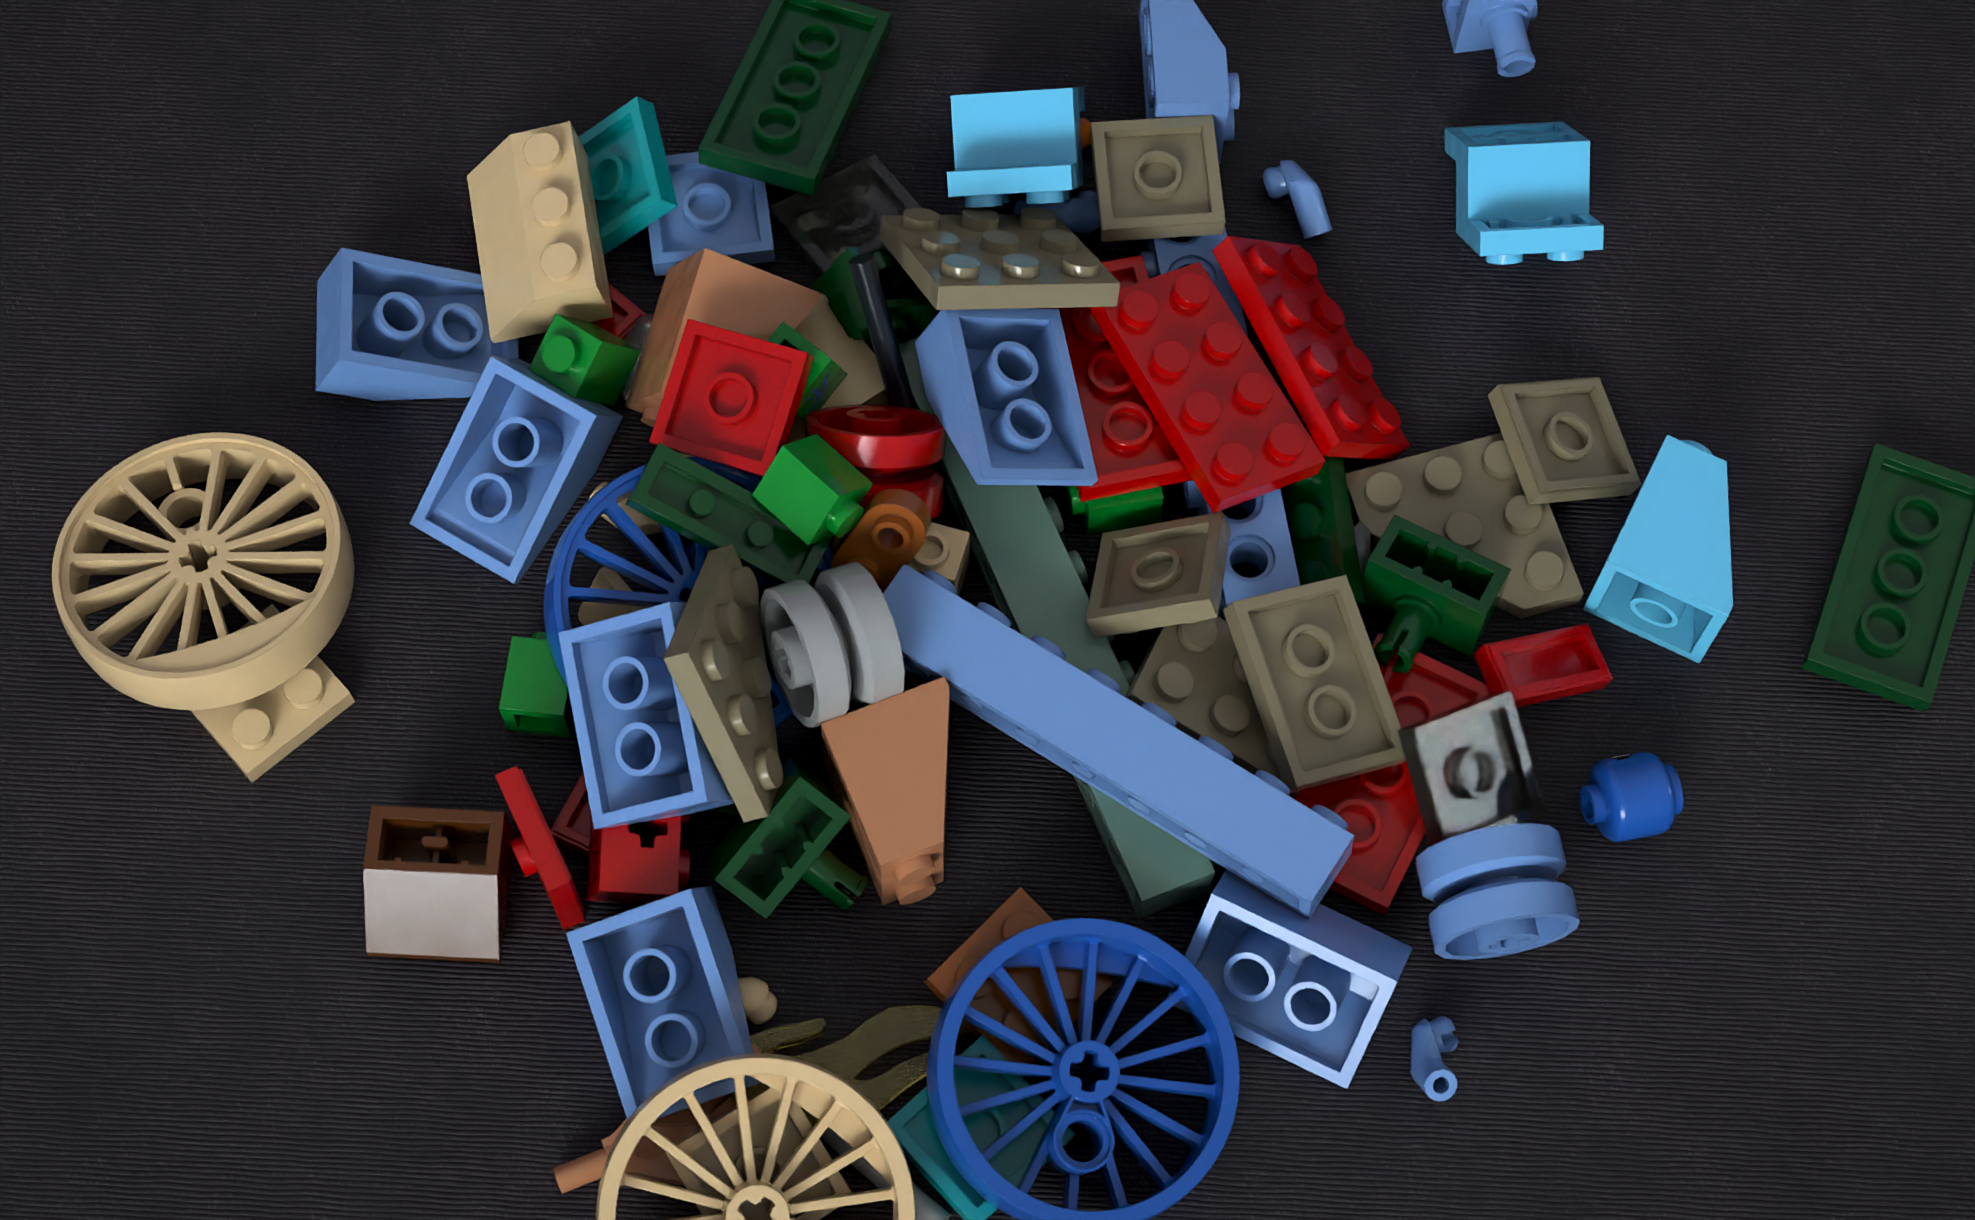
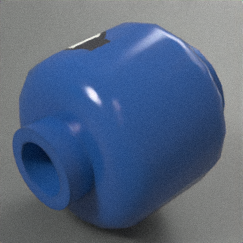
[1579,751,1683,843]

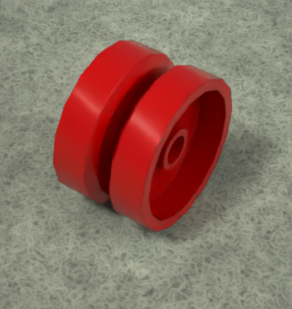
[805,405,946,519]

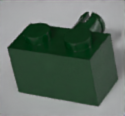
[1362,514,1511,673]
[707,757,867,919]

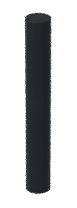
[849,253,917,409]

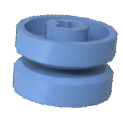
[1416,823,1580,960]

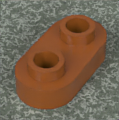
[831,489,931,593]

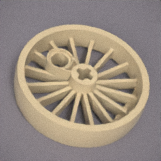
[52,432,355,710]
[596,1053,916,1220]

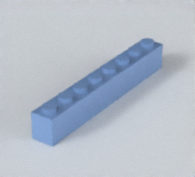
[883,564,1354,919]

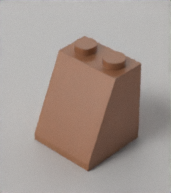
[625,248,820,427]
[821,676,950,905]

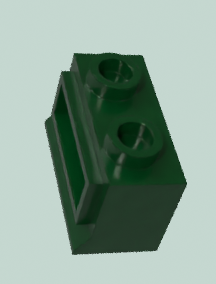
[811,247,941,340]

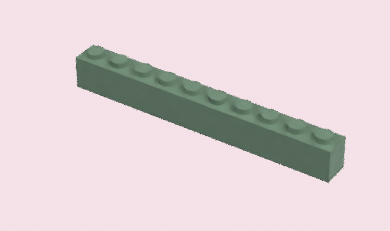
[899,337,1219,920]

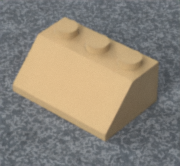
[467,121,613,343]

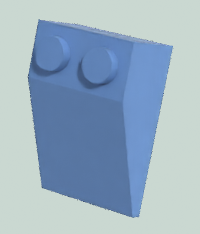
[1139,0,1240,164]
[315,247,519,401]
[915,308,1098,486]
[409,356,623,584]
[566,886,759,1120]

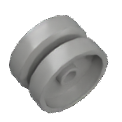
[760,562,905,728]

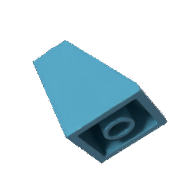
[1582,435,1733,664]

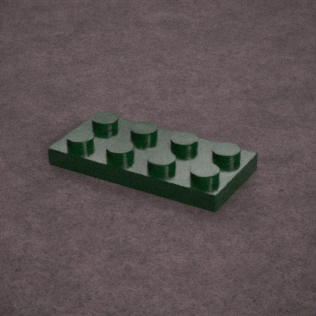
[699,0,892,196]
[1801,443,1975,712]

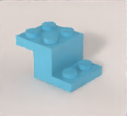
[947,87,1085,208]
[1445,122,1604,265]

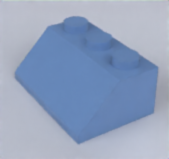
[558,602,734,829]
[1167,869,1413,1089]

